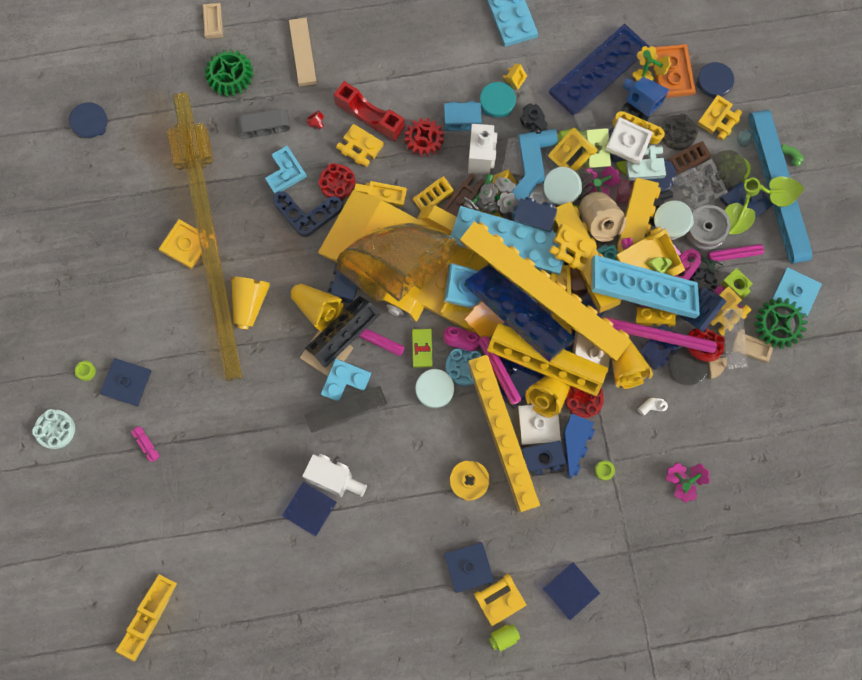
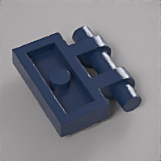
[680,287,727,332]

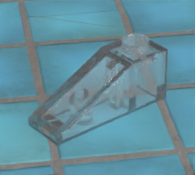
[723,308,748,369]

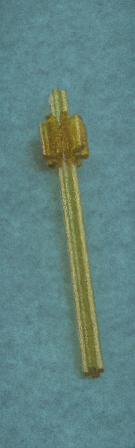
[167,92,242,381]

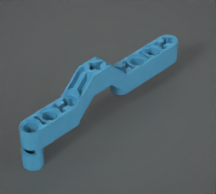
[511,129,558,280]

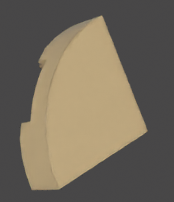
[706,357,727,379]

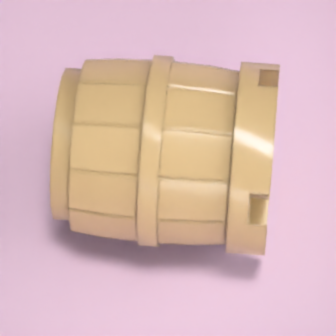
[579,192,626,242]

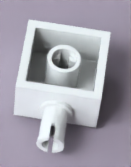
[468,124,497,175]
[302,454,367,498]

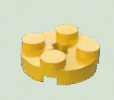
[450,461,489,501]

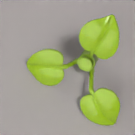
[719,153,805,235]

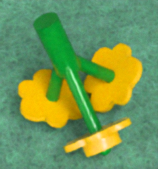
[632,46,671,82]

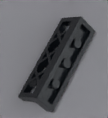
[305,296,380,368]

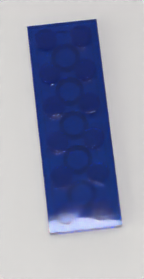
[549,24,650,117]
[464,264,575,362]

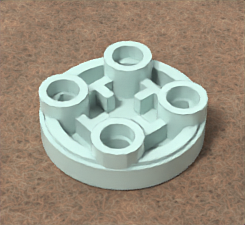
[544,167,582,205]
[654,201,694,240]
[415,369,454,408]
[32,409,75,449]

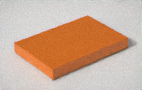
[653,44,696,98]

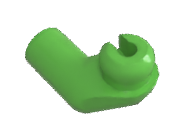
[781,144,804,166]

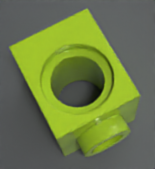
[719,268,753,299]

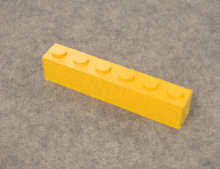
[553,201,622,313]
[487,323,608,396]

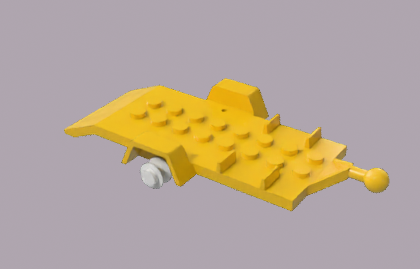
[318,190,545,334]

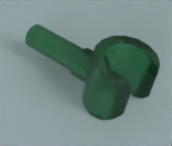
[700,255,723,272]

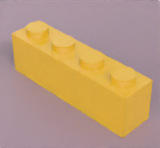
[616,178,661,252]

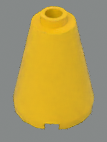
[231,276,270,330]
[291,283,344,331]
[612,338,653,389]
[525,375,571,418]

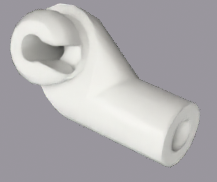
[637,398,668,416]

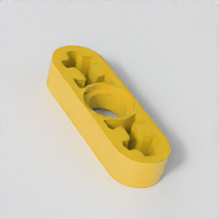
[612,111,665,144]

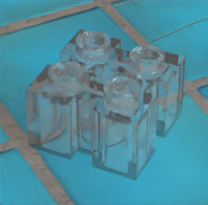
[672,159,728,210]

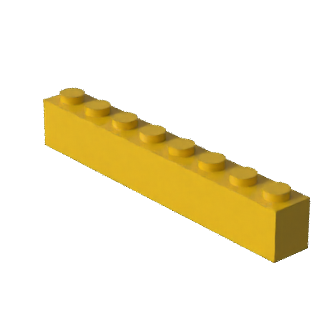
[467,355,540,512]

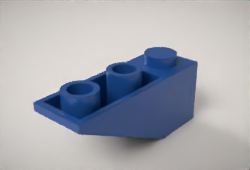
[562,414,595,479]

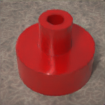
[305,110,324,130]

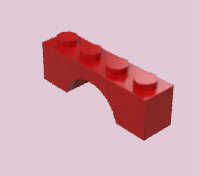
[333,81,405,142]

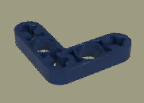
[273,191,343,237]

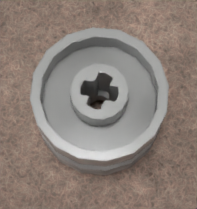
[685,205,731,252]

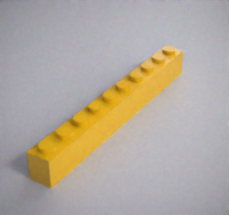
[460,221,631,361]

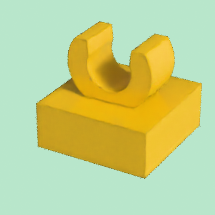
[503,63,527,90]

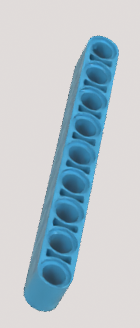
[748,109,812,264]

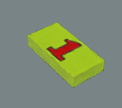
[412,329,432,368]

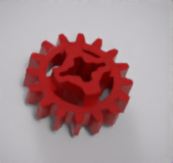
[405,118,444,157]

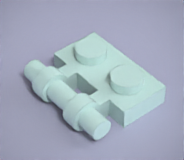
[626,145,666,181]

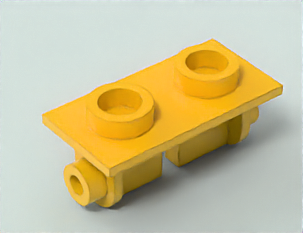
[636,307,676,328]

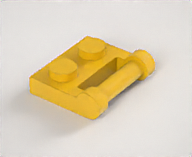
[548,128,598,172]
[474,573,527,626]

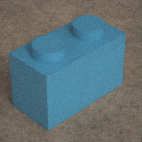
[444,101,482,131]

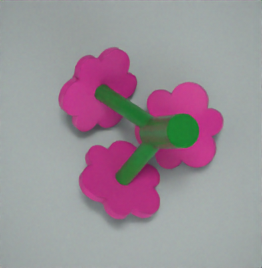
[580,166,620,197]
[665,463,710,503]

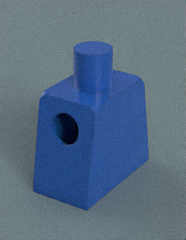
[622,77,669,116]

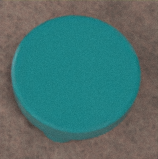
[480,82,516,117]

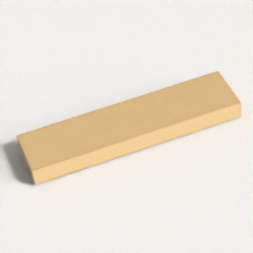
[289,18,317,87]

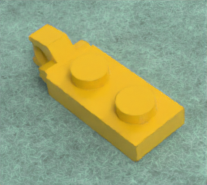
[354,181,407,207]

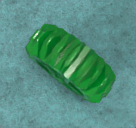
[204,49,254,98]
[753,297,808,349]

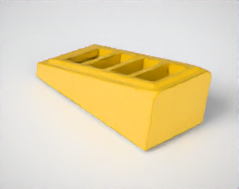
[413,176,454,211]

